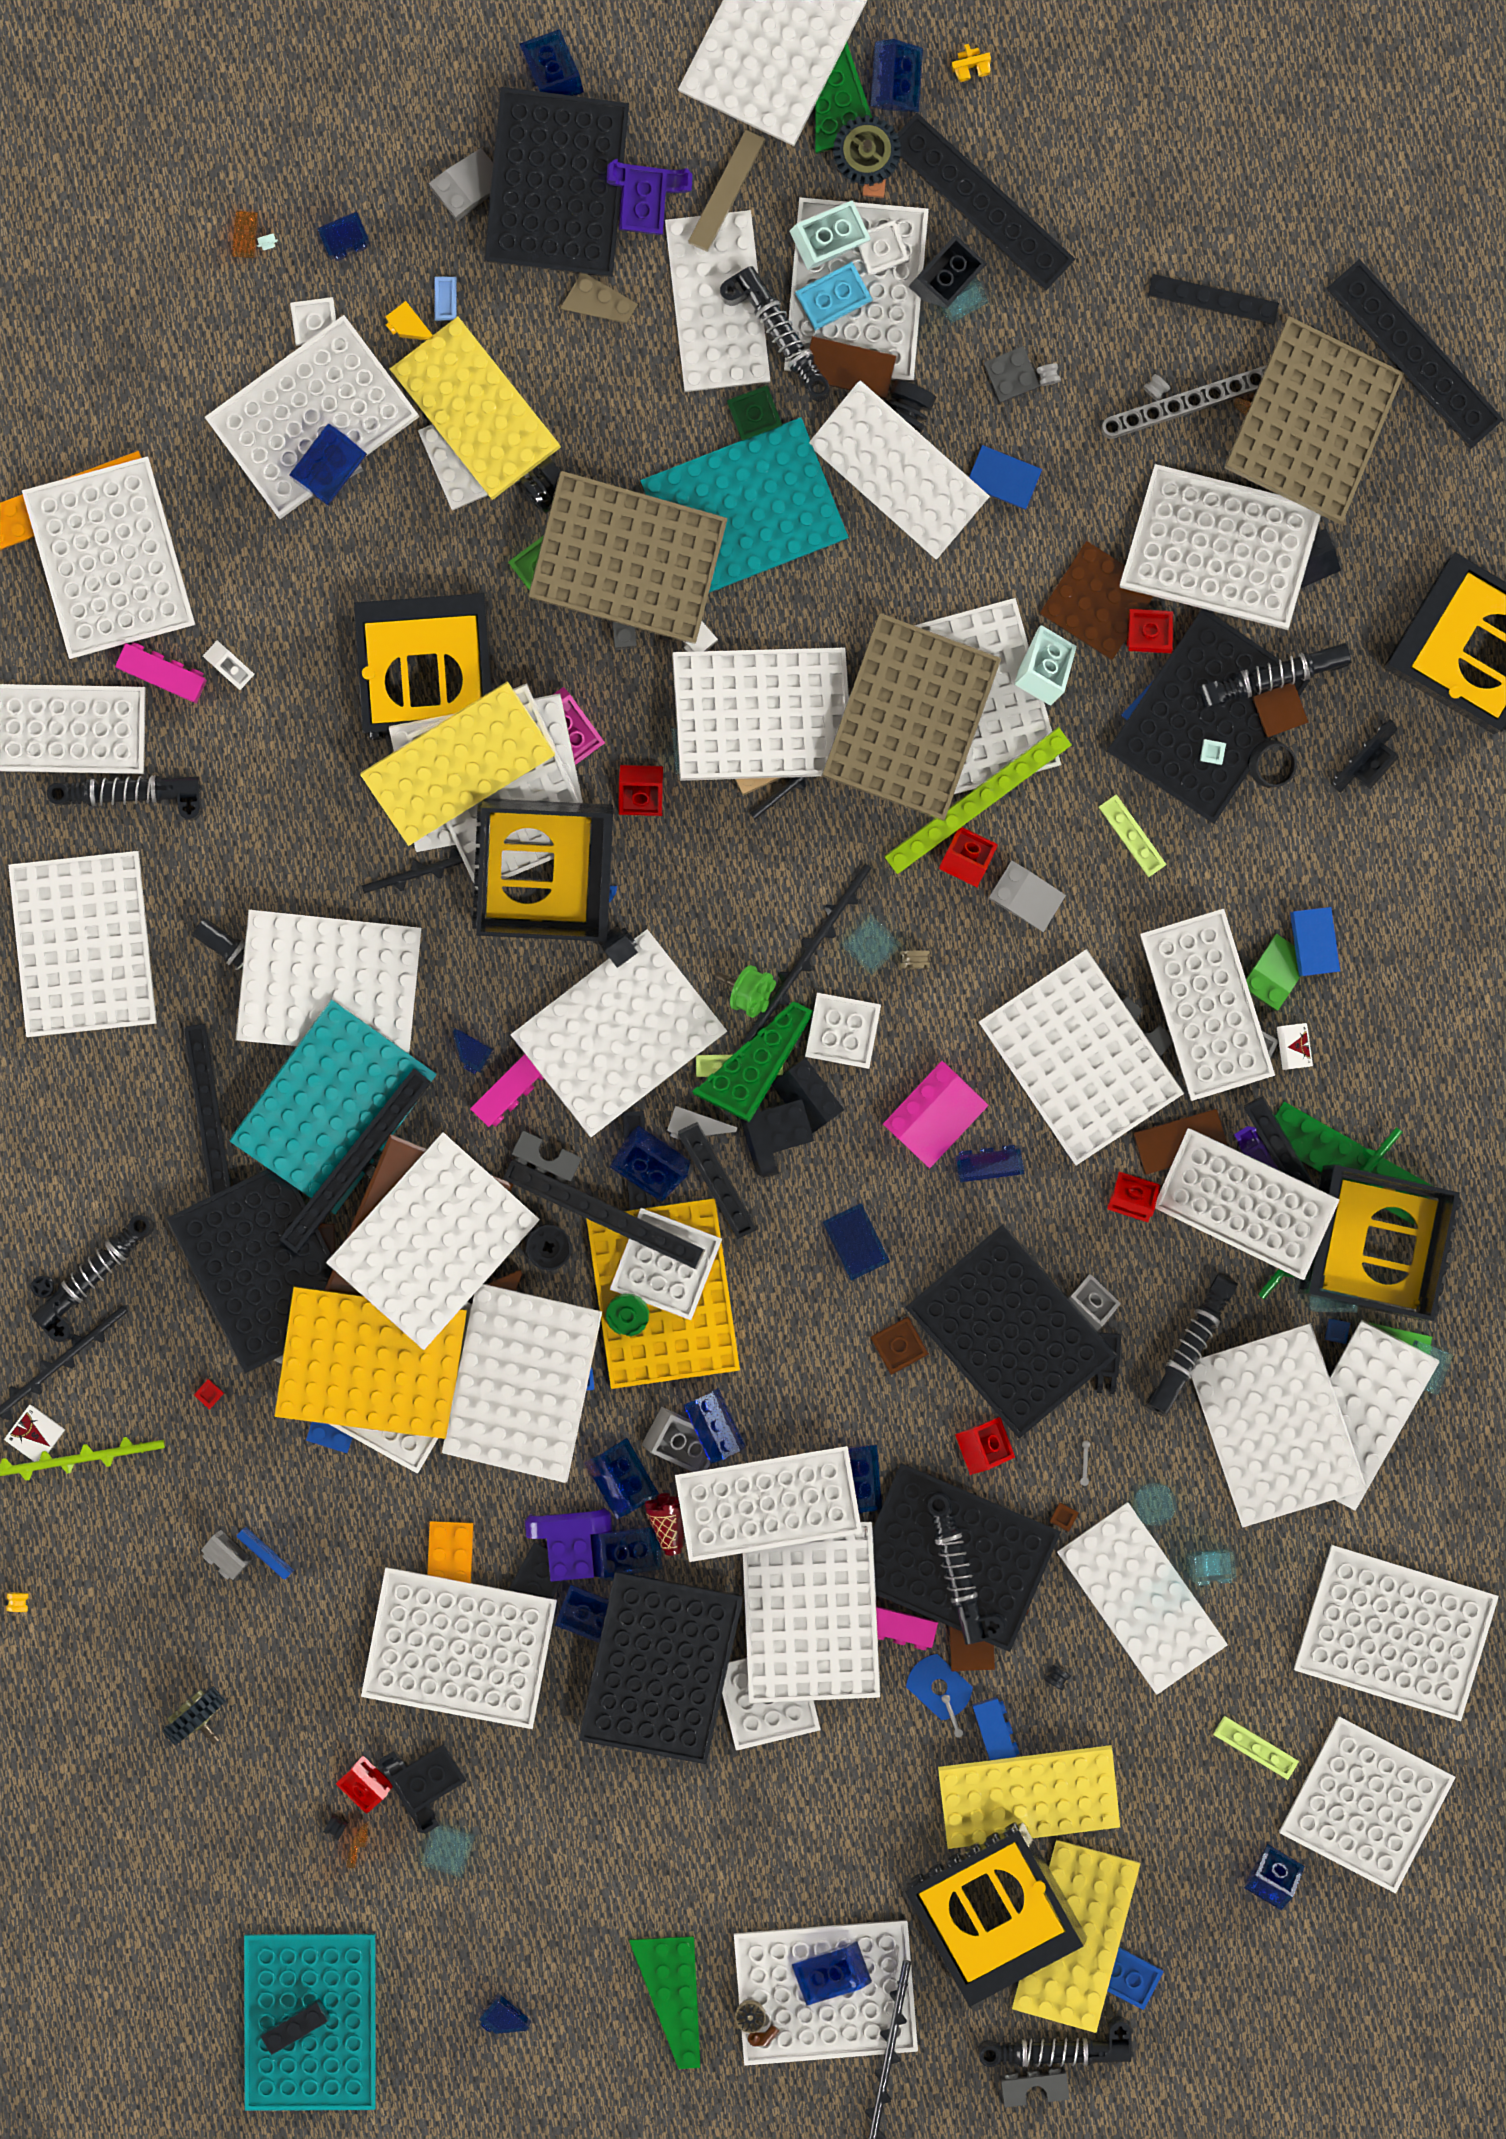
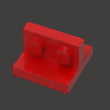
[1127,609,1173,654]
[1107,1171,1160,1223]
[336,1756,393,1814]

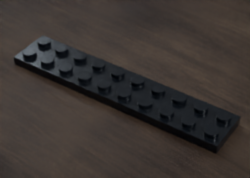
[897,113,1075,292]
[1327,259,1504,449]

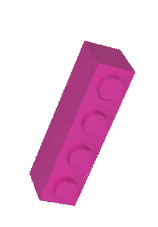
[115,642,207,704]
[470,1054,544,1127]
[876,1606,938,1651]

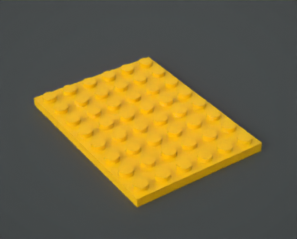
[586,1198,740,1389]
[274,1286,467,1439]

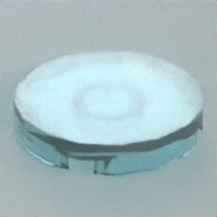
[1133,1483,1177,1526]

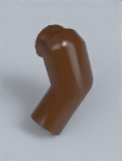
[747,2024,780,2047]

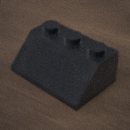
[908,234,987,308]
[1300,529,1341,589]
[772,1058,844,1134]

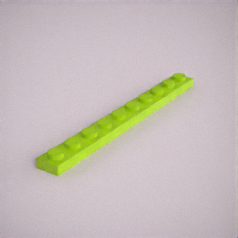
[884,727,1072,874]

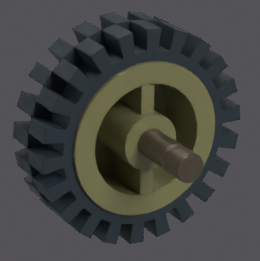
[833,115,901,186]
[162,1686,226,1746]

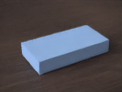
[435,277,457,321]

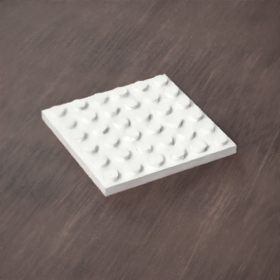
[1279,1716,1456,1893]

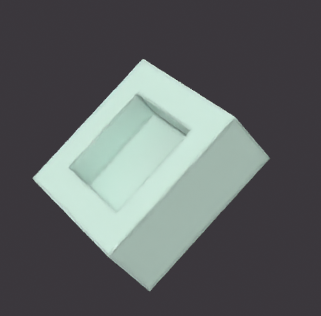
[1200,739,1226,765]

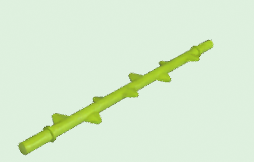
[0,1437,165,1481]

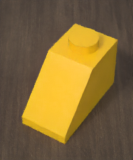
[386,301,433,340]

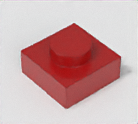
[194,1379,225,1410]

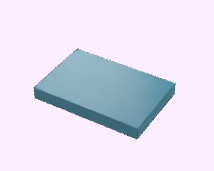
[795,262,872,331]

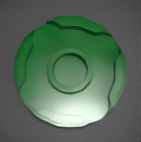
[606,1293,649,1336]

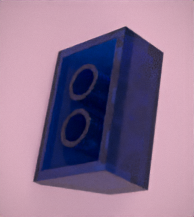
[870,39,923,112]
[289,423,367,506]
[610,1126,690,1202]
[955,1145,1025,1182]
[684,1387,746,1464]
[584,1438,659,1519]
[833,1445,882,1513]
[554,1585,609,1643]

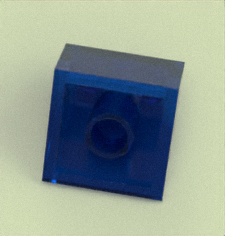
[317,212,370,261]
[453,1028,495,1074]
[1244,1844,1305,1910]
[479,1992,531,2034]

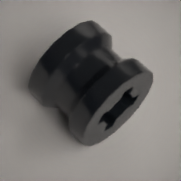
[31,1275,55,1298]
[1044,1665,1071,1691]
[323,1813,349,1841]

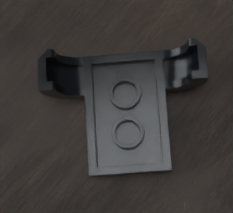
[740,1099,814,1178]
[378,1744,467,1834]

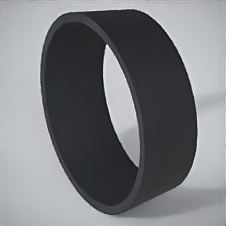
[1249,740,1297,787]

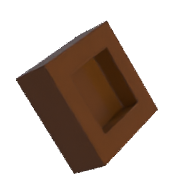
[1049,1502,1079,1532]

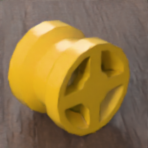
[6,1592,29,1612]

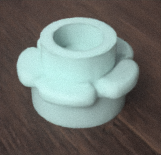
[257,233,278,250]

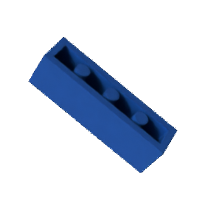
[972,1697,1020,1760]

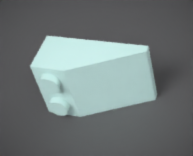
[790,200,871,270]
[1014,625,1077,706]

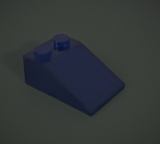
[519,29,584,96]
[823,1203,890,1281]
[590,1526,662,1578]
[791,1941,872,2006]

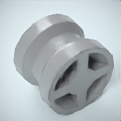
[1036,363,1061,386]
[1143,374,1170,401]

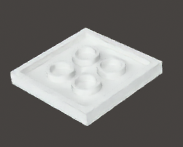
[805,993,881,1069]

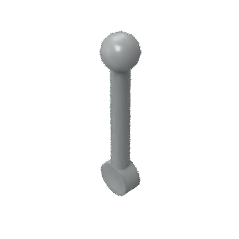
[1080,1440,1090,1486]
[942,1695,963,1738]

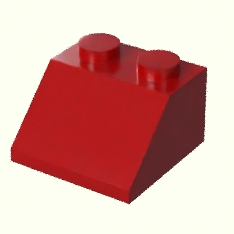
[619,765,663,816]
[938,827,998,887]
[955,1417,1015,1475]

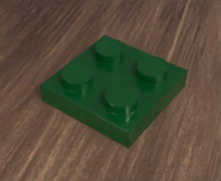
[727,385,783,441]

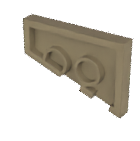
[560,274,638,324]

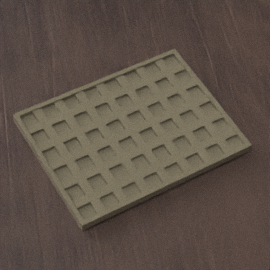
[1224,316,1404,524]
[528,471,728,644]
[821,613,1001,821]

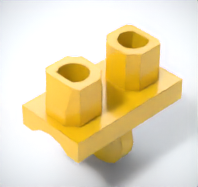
[951,44,991,82]

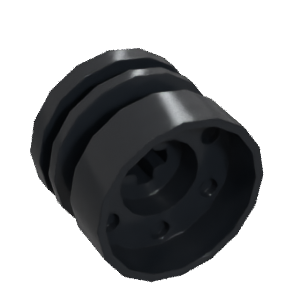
[886,379,937,432]
[519,457,560,514]
[525,1224,572,1271]

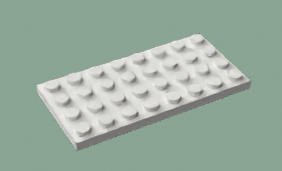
[665,210,771,392]
[809,380,990,559]
[0,684,146,774]
[1140,909,1275,1101]
[1155,1128,1340,1280]
[1329,1320,1439,1511]
[675,1446,862,1562]
[1057,1502,1227,1695]

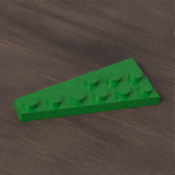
[816,42,872,154]
[692,1001,813,1122]
[629,1936,700,2069]

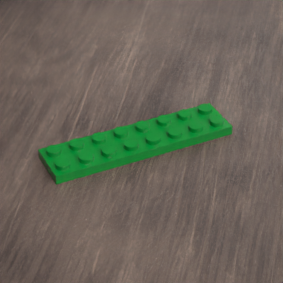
[1275,1101,1434,1225]

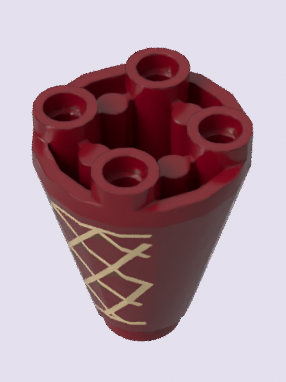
[645,1493,685,1556]

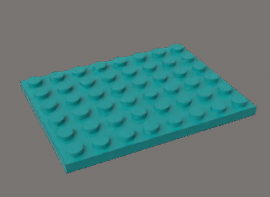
[640,417,849,593]
[229,999,437,1214]
[244,1934,376,2111]

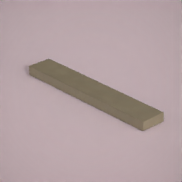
[688,130,765,252]

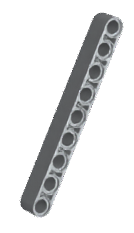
[1101,365,1267,439]

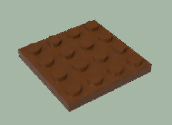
[1040,541,1154,661]

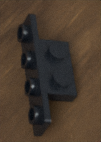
[1333,719,1399,793]

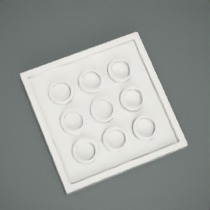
[418,424,530,511]
[610,1208,722,1320]
[722,1657,821,1750]

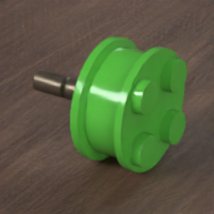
[715,965,776,1018]

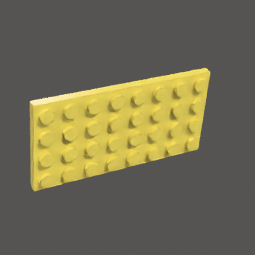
[390,317,561,500]
[360,681,555,846]
[938,1745,1120,1849]
[1012,1840,1141,2033]

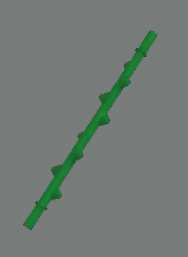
[1258,1127,1403,1300]

